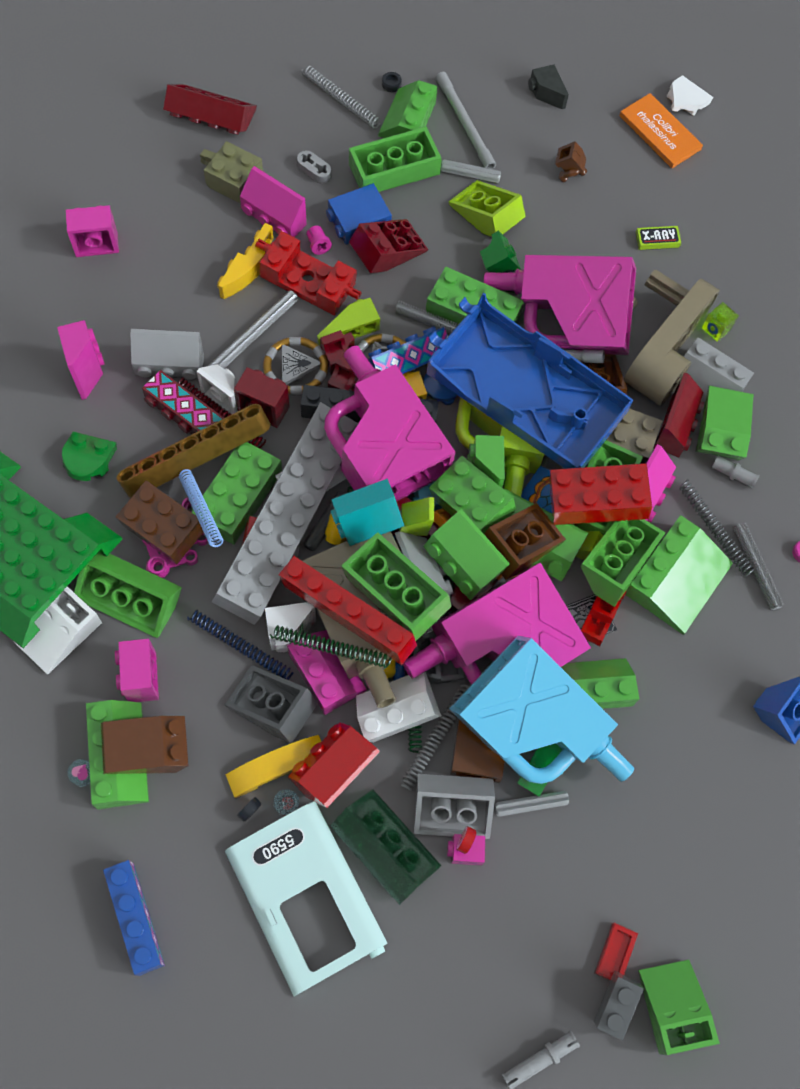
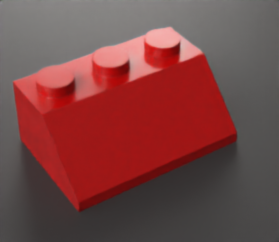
[288,722,380,808]

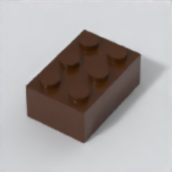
[116,481,203,565]

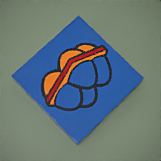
[521,466,552,513]

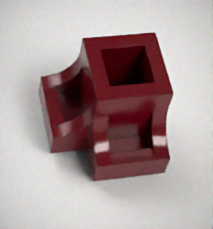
[320,330,355,376]
[328,357,358,391]

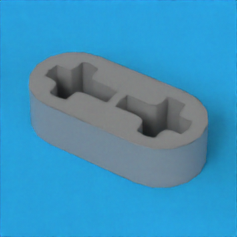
[297,151,331,183]

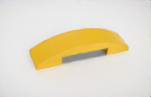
[225,735,321,798]

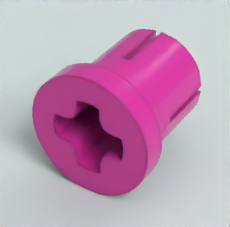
[306,226,332,255]

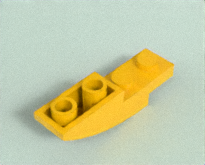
[217,223,274,299]

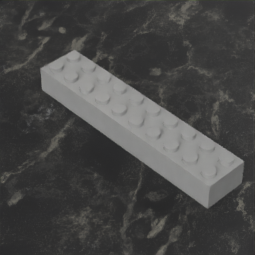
[212,402,358,625]

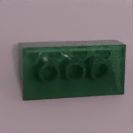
[330,789,442,905]

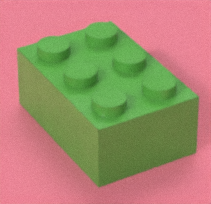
[429,456,516,534]

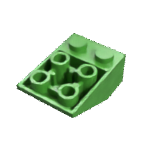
[638,960,720,1055]

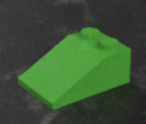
[695,386,754,460]

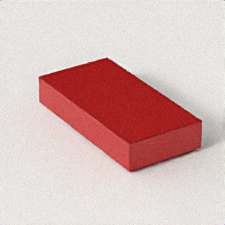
[594,923,638,980]

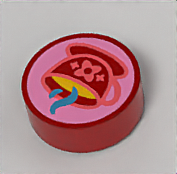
[456,826,477,854]

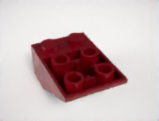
[349,219,428,273]

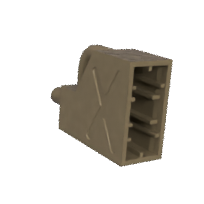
[303,531,400,708]

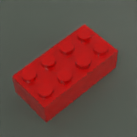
[549,463,652,525]

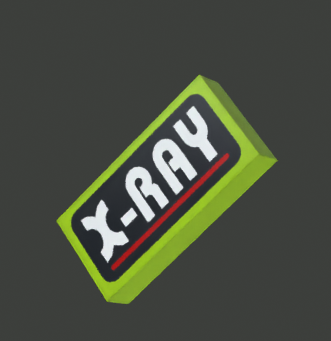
[635,226,681,250]

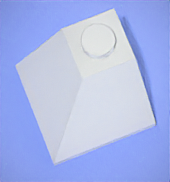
[197,364,238,414]

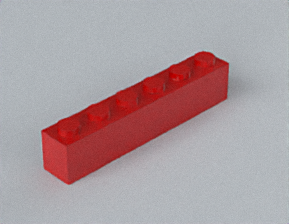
[279,556,417,665]

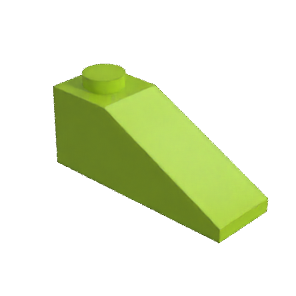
[317,298,380,347]

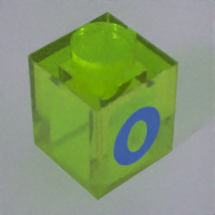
[702,302,739,342]

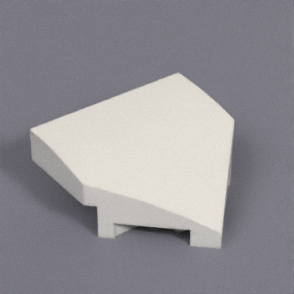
[667,75,713,116]

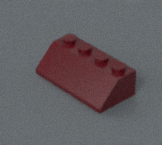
[163,84,257,135]

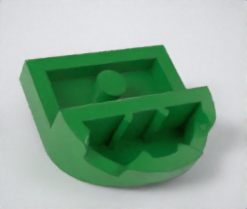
[62,432,117,481]

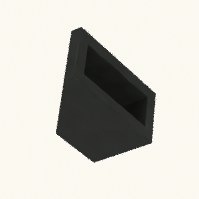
[528,64,569,109]

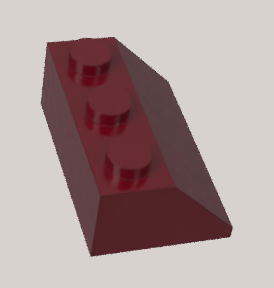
[654,372,704,457]

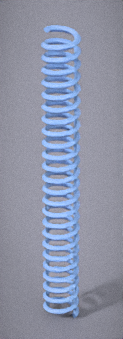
[179,469,224,547]

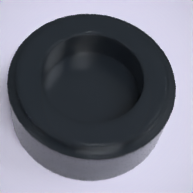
[382,72,402,92]
[237,797,261,822]

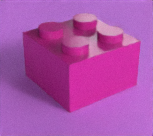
[66,205,119,257]
[115,639,159,702]

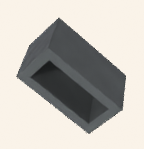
[594,971,644,1041]

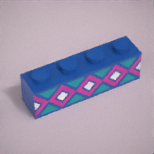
[368,326,448,374]
[103,860,165,976]

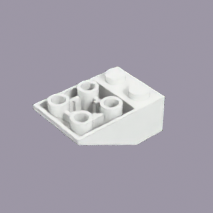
[14,587,102,675]

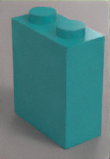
[330,478,404,546]

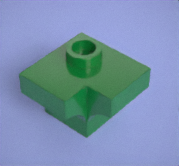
[480,230,521,273]

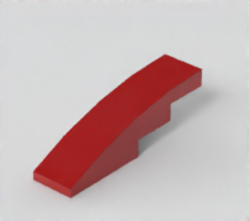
[581,590,627,647]

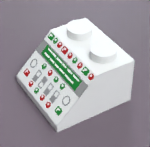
[265,602,316,652]

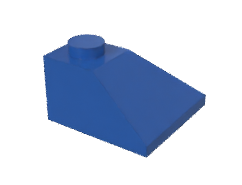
[753,676,800,745]

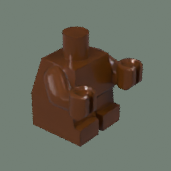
[555,141,587,182]

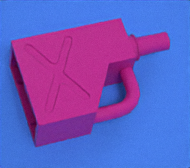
[484,255,636,355]
[324,346,455,501]
[403,563,591,685]

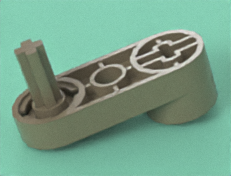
[624,270,720,406]

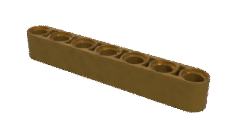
[116,404,271,498]

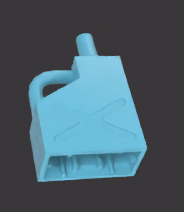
[449,635,634,784]

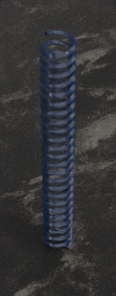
[187,610,294,680]

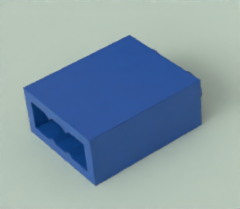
[326,183,392,245]

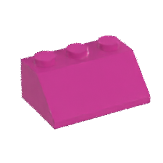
[240,166,307,237]
[57,320,105,400]
[645,444,676,523]
[287,630,367,715]

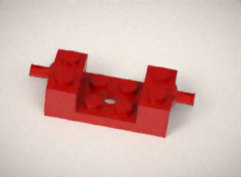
[255,231,362,316]

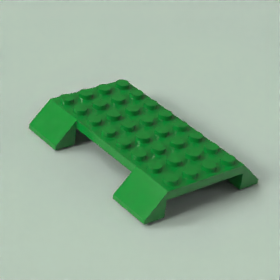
[0,452,123,649]

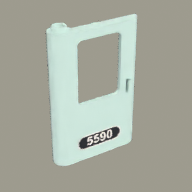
[225,802,388,997]

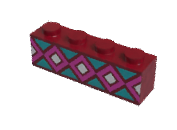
[142,370,224,434]

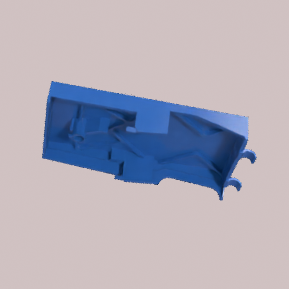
[427,293,633,469]

